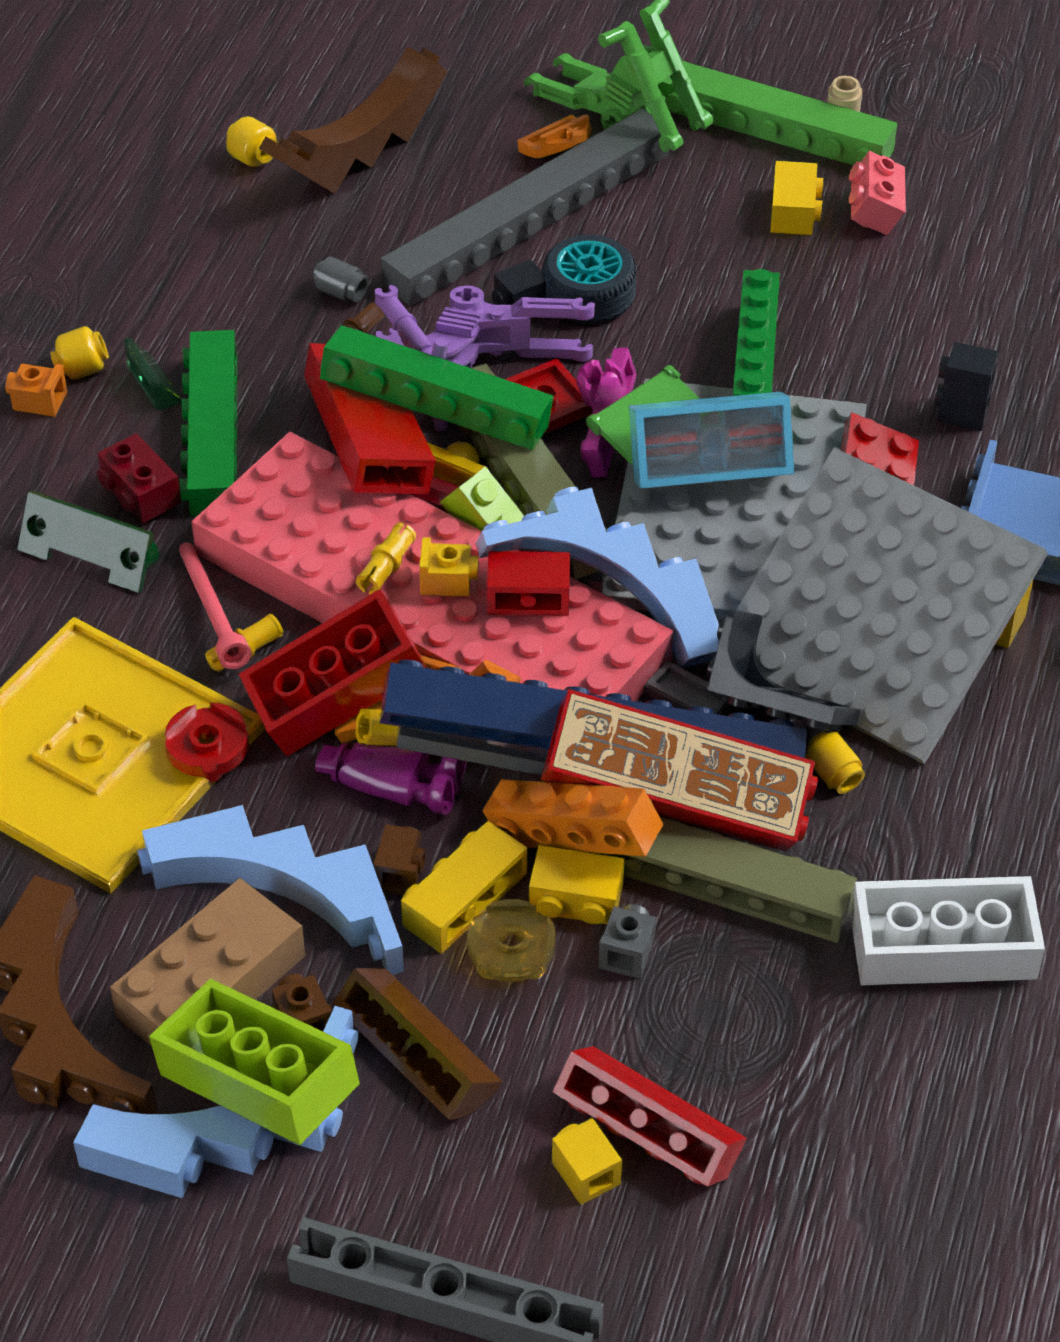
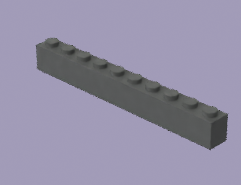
[381,108,669,306]

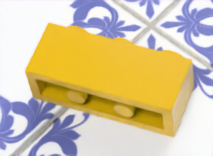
[401,821,527,954]

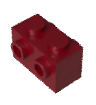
[97,433,182,524]

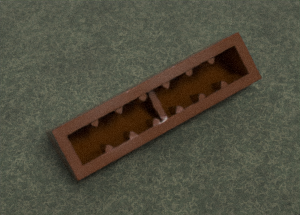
[332,968,503,1120]

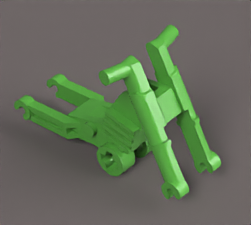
[524,0,713,152]

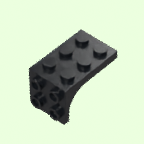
[707,610,861,731]

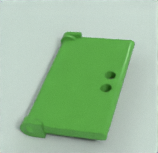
[586,365,711,465]

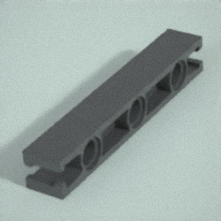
[287,1217,604,1342]

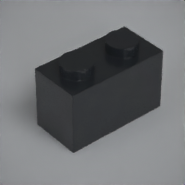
[934,342,999,431]

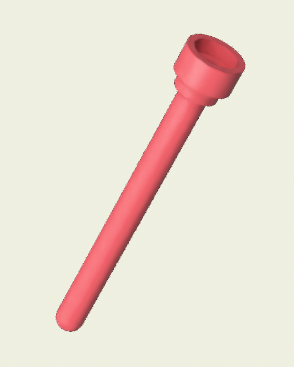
[179,542,251,669]

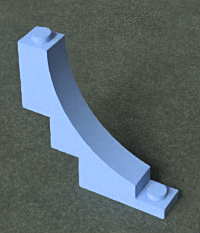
[137,805,404,975]

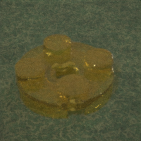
[467,899,556,982]

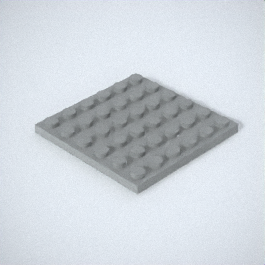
[737,447,1048,764]

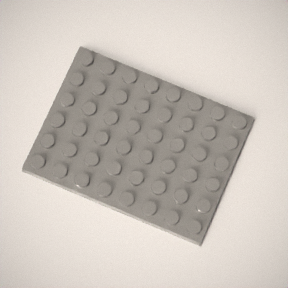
[603,379,867,620]

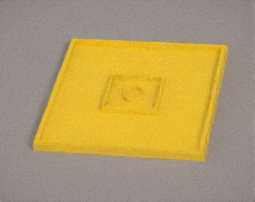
[0,617,266,894]

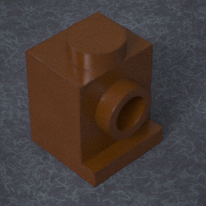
[373,824,426,896]
[271,974,332,1031]

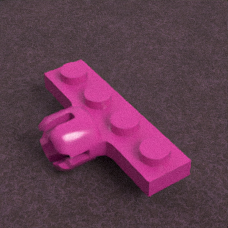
[576,347,637,478]

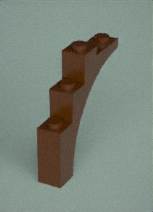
[0,875,157,1114]

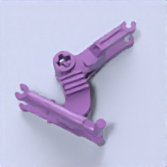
[375,285,595,431]

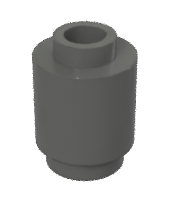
[313,256,369,302]

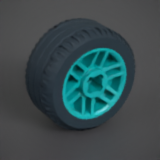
[542,235,637,324]

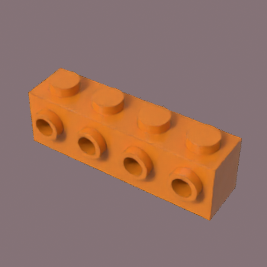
[482,779,663,857]

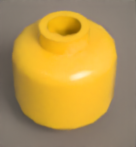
[226,116,277,167]
[50,326,109,380]

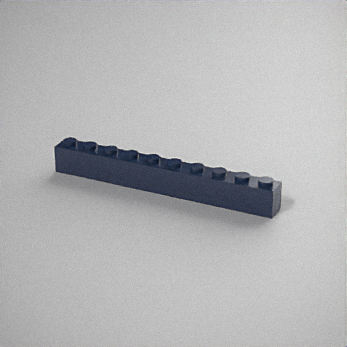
[379,660,807,758]

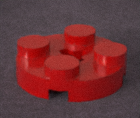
[165,703,250,782]

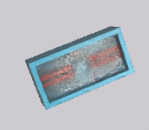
[629,392,794,488]

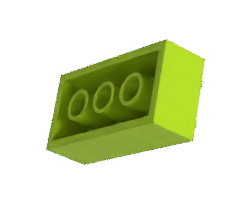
[149,978,360,1145]

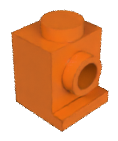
[5,363,67,417]

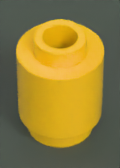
[805,732,865,794]

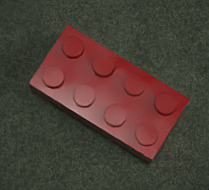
[238,589,427,756]

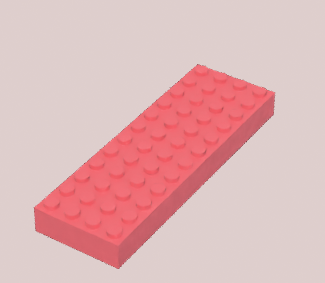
[191,432,673,702]

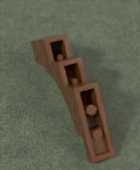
[259,47,448,194]

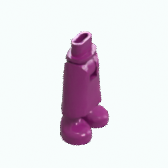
[315,742,467,815]

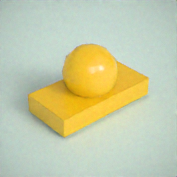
[427,441,487,486]

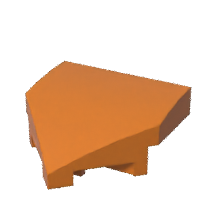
[517,115,592,158]

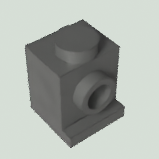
[598,904,656,979]

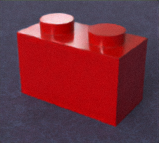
[487,551,570,616]

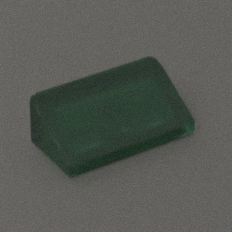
[124,337,182,411]

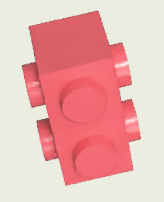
[849,151,906,235]

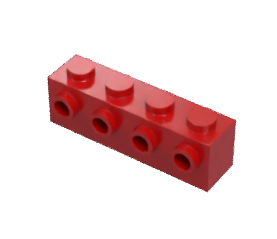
[552,1046,747,1187]

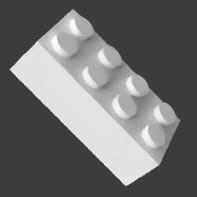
[850,876,1045,985]

